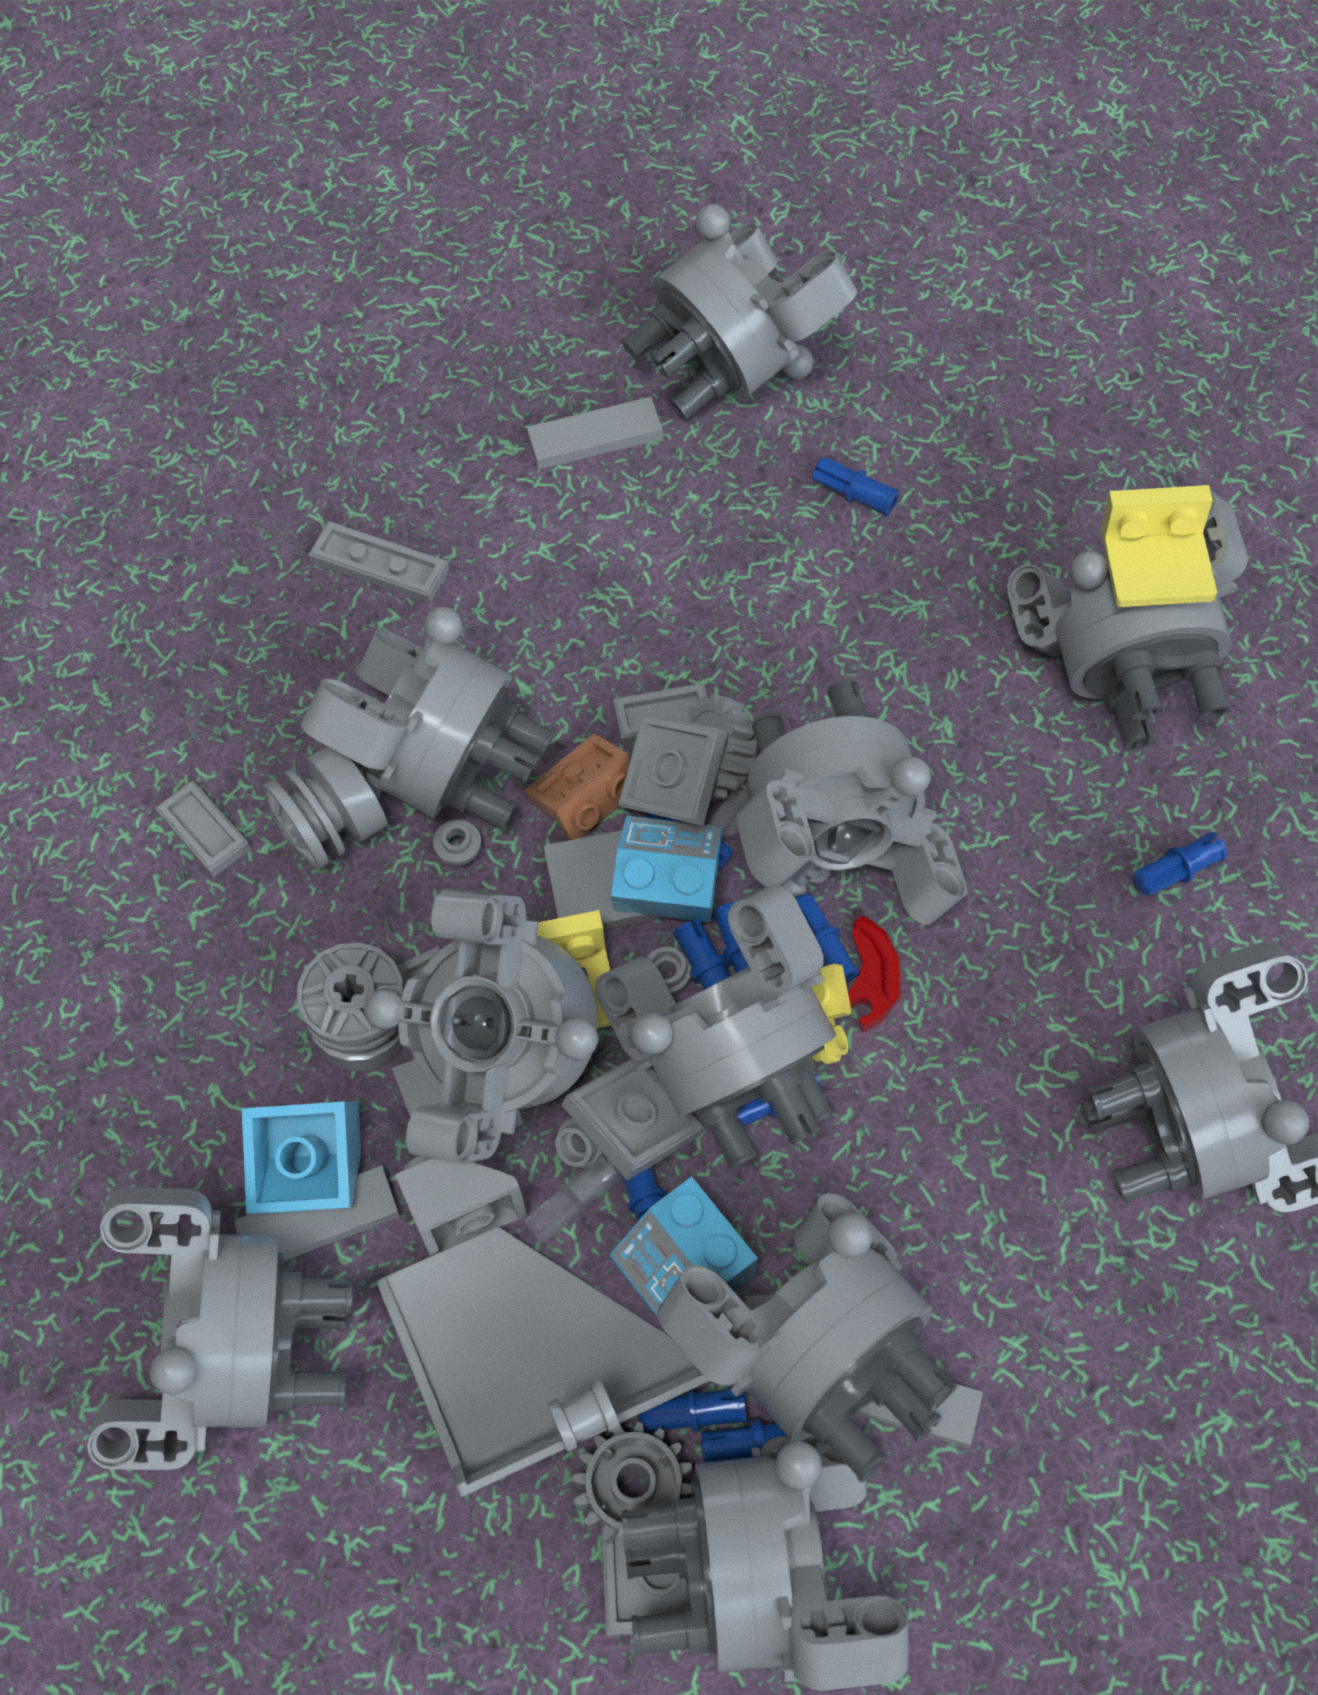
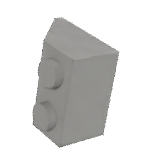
[395,1156,528,1256]

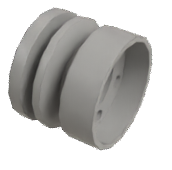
[262,745,388,871]
[297,942,405,1071]

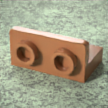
[524,734,630,840]

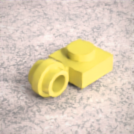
[812,964,852,1064]

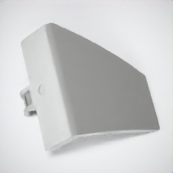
[378,1226,710,1497]

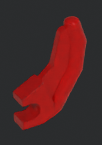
[848,915,901,1033]

